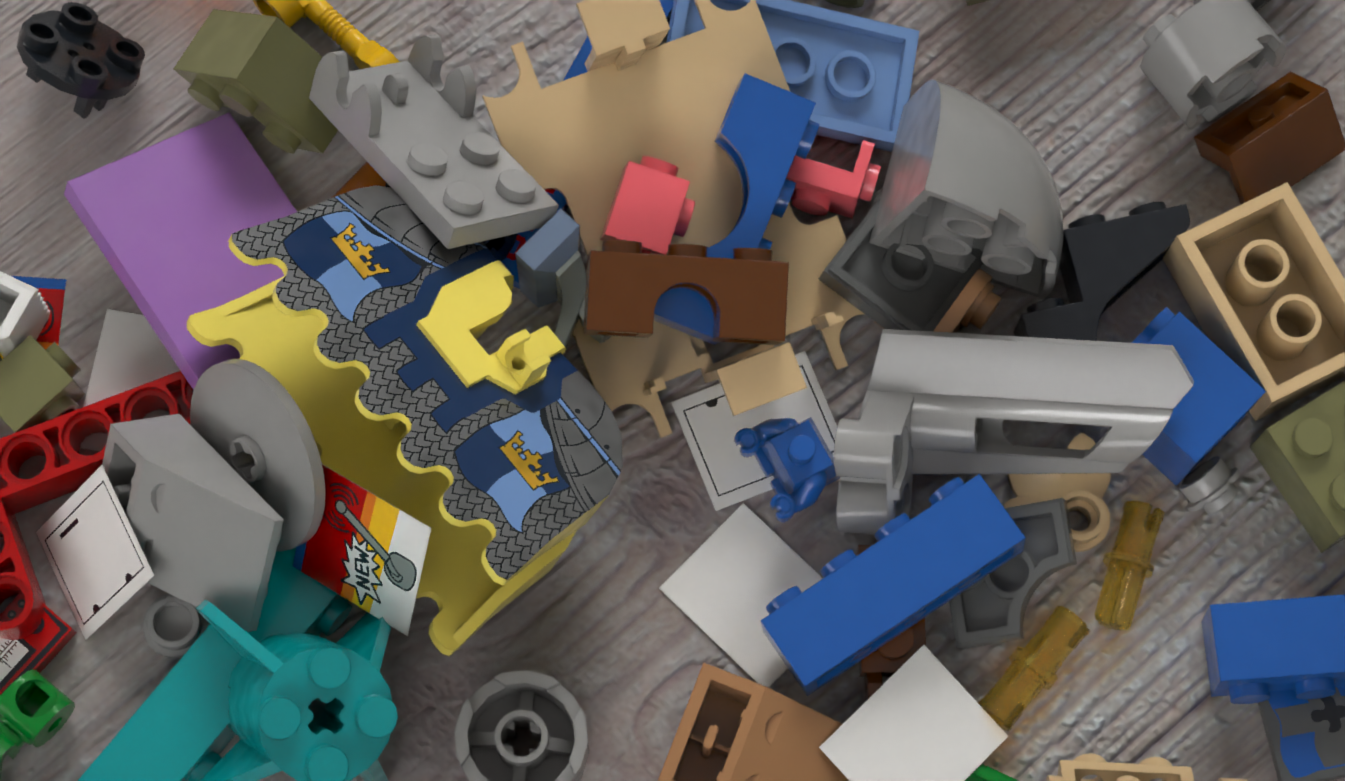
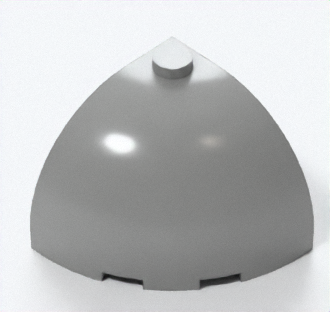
[869,80,1063,299]

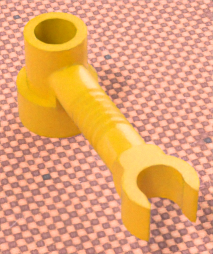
[253,0,399,69]

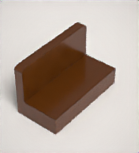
[1194,71,1345,204]

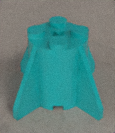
[196,600,398,781]

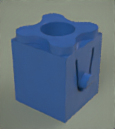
[1131,307,1266,486]

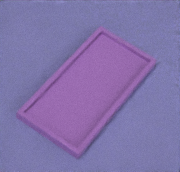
[64,112,297,390]

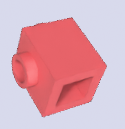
[600,156,695,255]

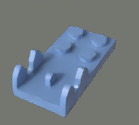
[666,0,919,152]

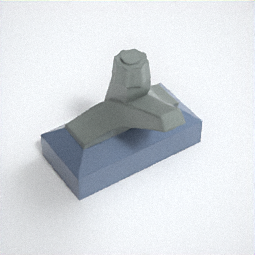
[515,209,611,356]

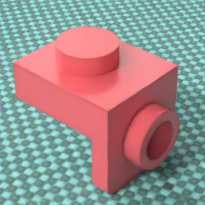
[786,140,882,219]

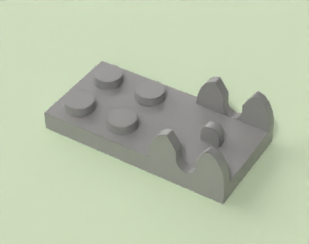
[309,34,559,249]

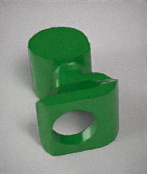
[0,669,75,779]

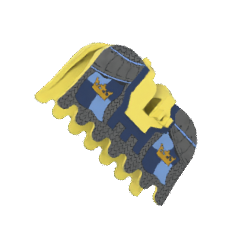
[186,185,623,656]

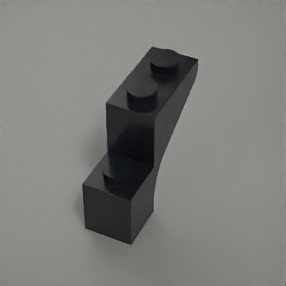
[1013,202,1190,341]

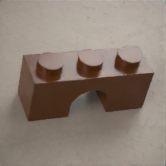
[583,240,789,345]

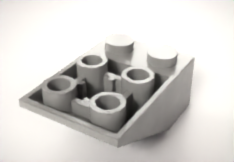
[102,414,284,632]

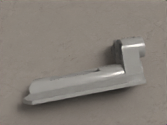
[834,329,1194,535]

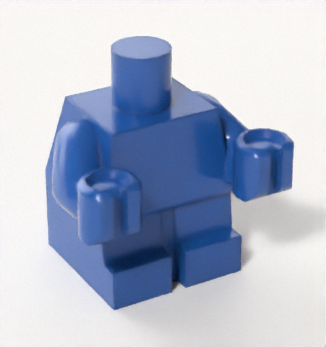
[734,417,840,522]

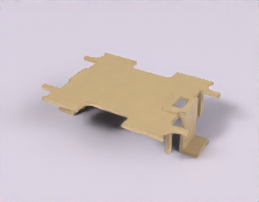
[482,0,865,438]

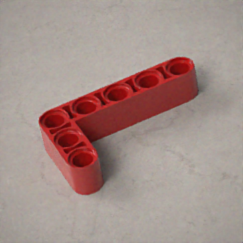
[0,371,194,640]

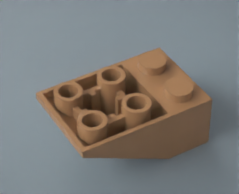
[658,662,849,781]

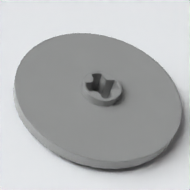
[190,359,325,551]

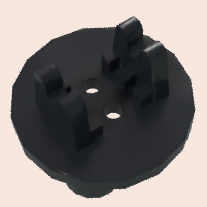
[17,2,145,119]

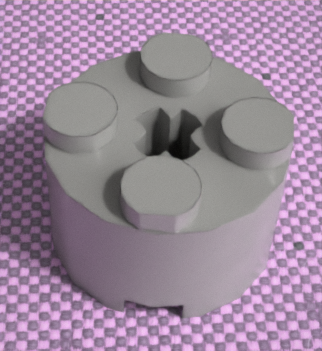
[1140,0,1286,128]
[454,670,589,781]

